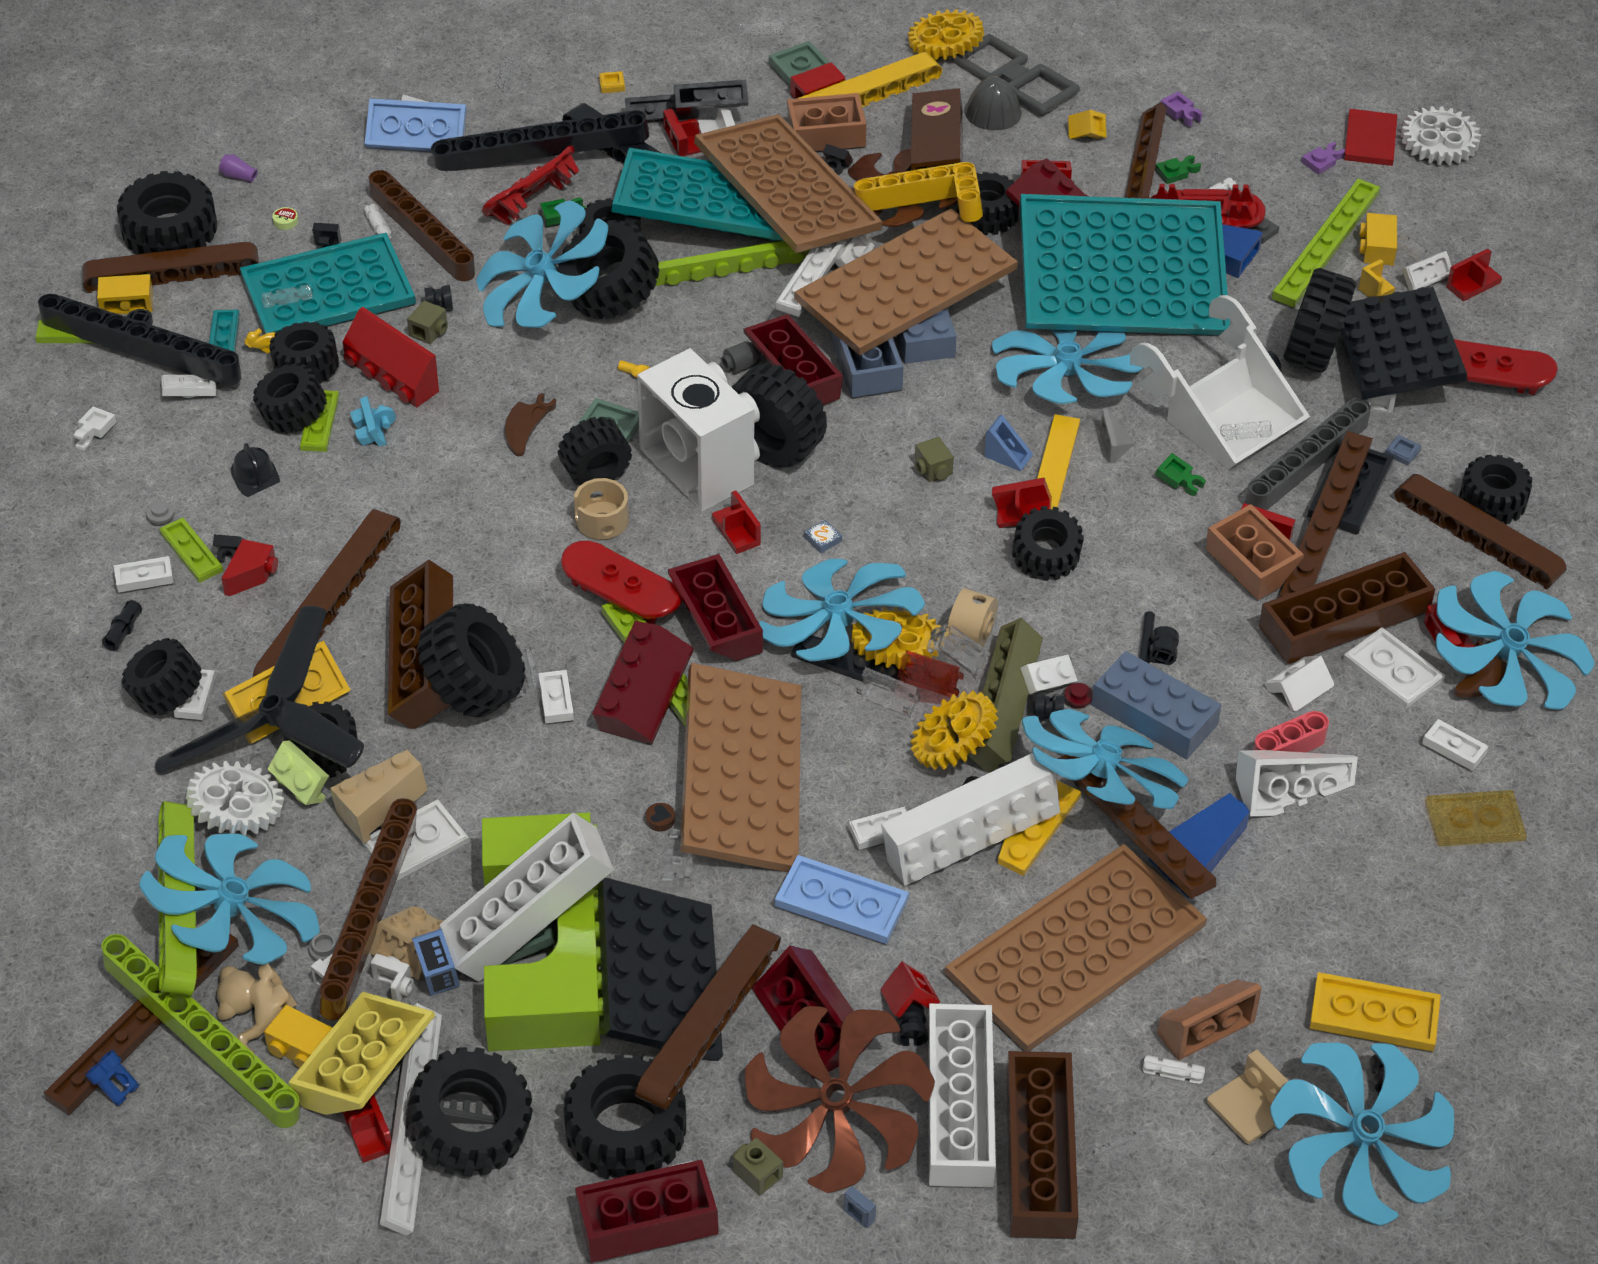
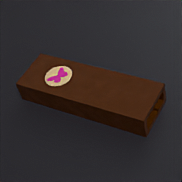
[911,88,963,171]

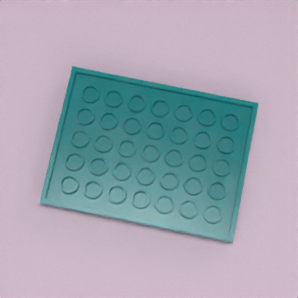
[1020,194,1230,335]

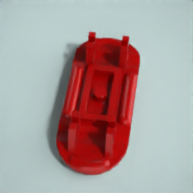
[481,146,579,225]
[1149,184,1266,228]
[1454,339,1558,395]
[561,541,683,624]

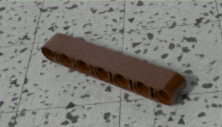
[369,170,475,282]
[82,242,259,293]
[1394,474,1567,589]

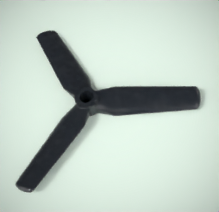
[155,606,364,773]

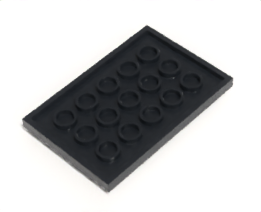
[1340,287,1467,400]
[597,877,723,1061]

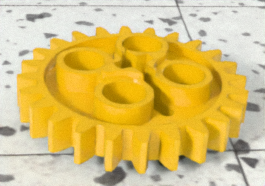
[908,9,984,60]
[851,606,943,669]
[910,690,998,770]

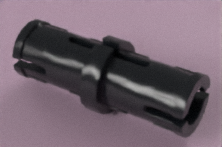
[102,600,143,651]

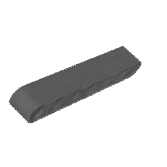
[1245,398,1371,510]

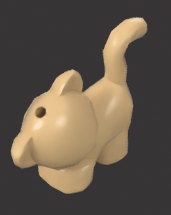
[217,963,298,1053]

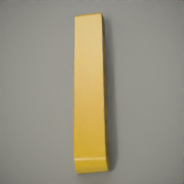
[800,52,943,107]

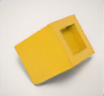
[1068,110,1106,139]
[1358,259,1395,297]

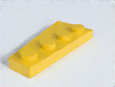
[998,780,1081,876]

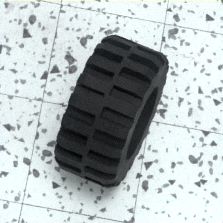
[117,171,217,254]
[557,220,660,319]
[1283,268,1356,372]
[732,364,827,468]
[418,603,525,717]
[406,1047,533,1177]
[564,1054,687,1179]

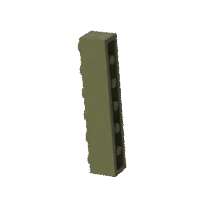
[968,617,1043,773]

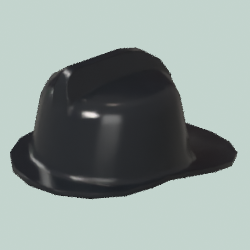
[230,443,280,497]

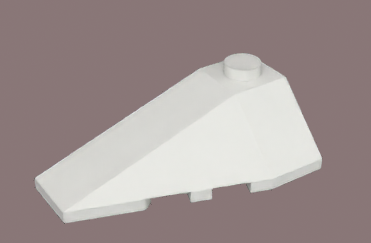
[1236,750,1358,816]

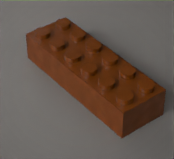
[1259,552,1435,664]
[388,559,453,729]
[1006,1051,1079,1239]

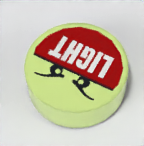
[272,207,298,230]

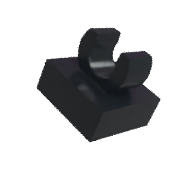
[823,144,853,175]
[312,223,342,248]
[213,534,244,562]

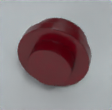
[1064,683,1093,708]

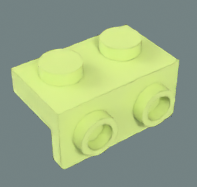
[268,740,329,805]

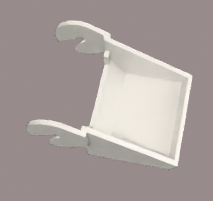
[1130,295,1310,470]

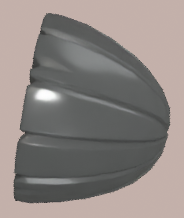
[965,76,1021,130]

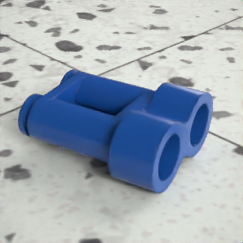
[85,1050,140,1106]

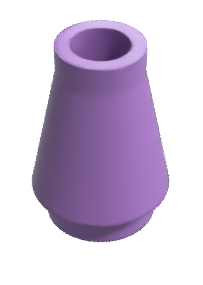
[219,154,258,183]

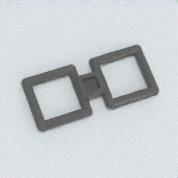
[952,34,1080,114]

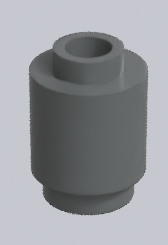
[721,341,762,374]

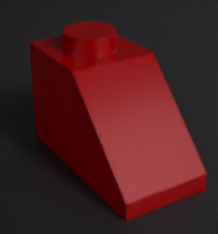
[222,539,278,596]

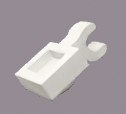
[73,407,116,451]

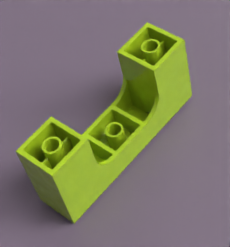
[482,812,605,1052]

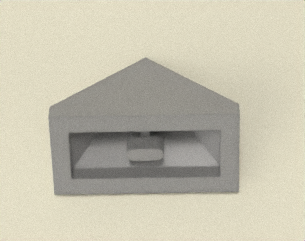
[1100,408,1134,463]

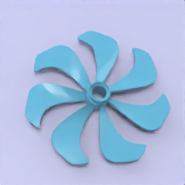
[476,200,608,328]
[992,329,1143,404]
[759,559,925,661]
[1436,571,1595,710]
[1022,709,1188,809]
[139,834,319,965]
[1270,1043,1454,1226]

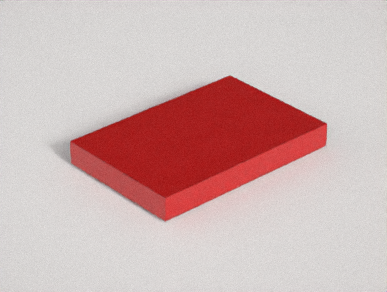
[1344,109,1398,166]

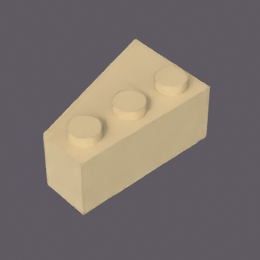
[330,750,428,844]

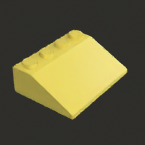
[288,991,436,1115]

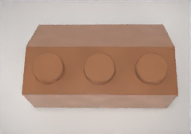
[787,93,867,151]
[1206,504,1304,600]
[1157,979,1262,1061]

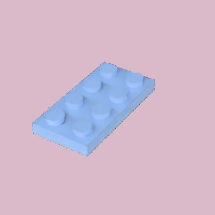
[365,98,467,152]
[775,855,909,944]

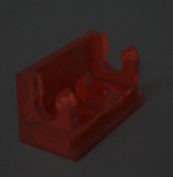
[897,650,964,698]

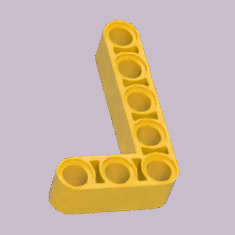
[854,162,983,222]

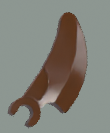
[505,393,556,457]
[1453,637,1507,698]

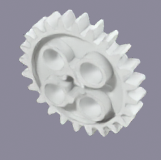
[1401,106,1481,165]
[186,761,284,836]

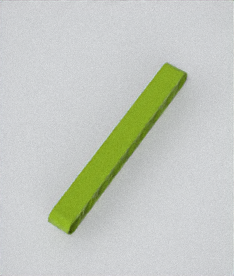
[158,801,197,996]
[101,934,300,1128]

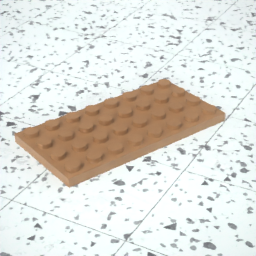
[694,114,883,253]
[794,208,1018,355]
[680,663,801,872]
[945,844,1207,1051]

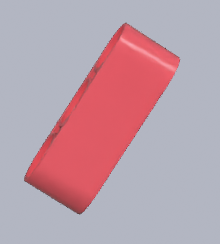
[1253,711,1329,753]

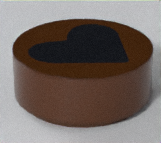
[646,803,675,832]

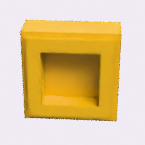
[599,71,625,93]

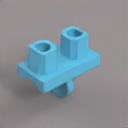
[350,396,396,446]

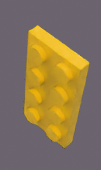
[222,640,351,744]
[1309,972,1441,1052]

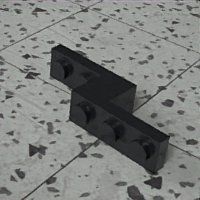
[625,80,749,122]

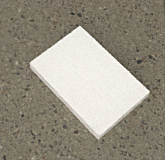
[1343,627,1445,708]
[362,799,469,881]

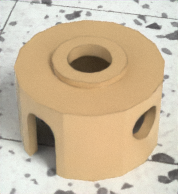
[574,478,629,540]
[946,588,998,651]

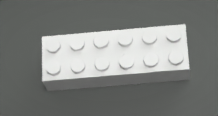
[881,753,1060,886]
[440,813,614,982]
[928,1004,996,1187]

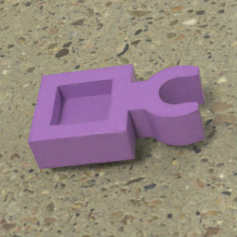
[1160,91,1202,127]
[1301,142,1345,175]

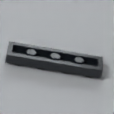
[792,635,907,693]

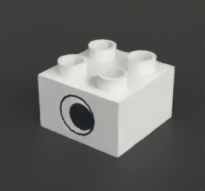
[637,348,760,511]

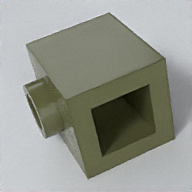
[407,301,448,345]
[914,437,954,482]
[733,1137,783,1196]

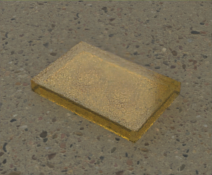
[1426,790,1527,847]

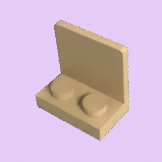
[370,906,444,981]
[1207,1049,1288,1144]

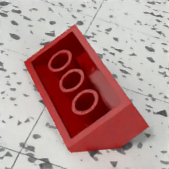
[342,307,439,408]

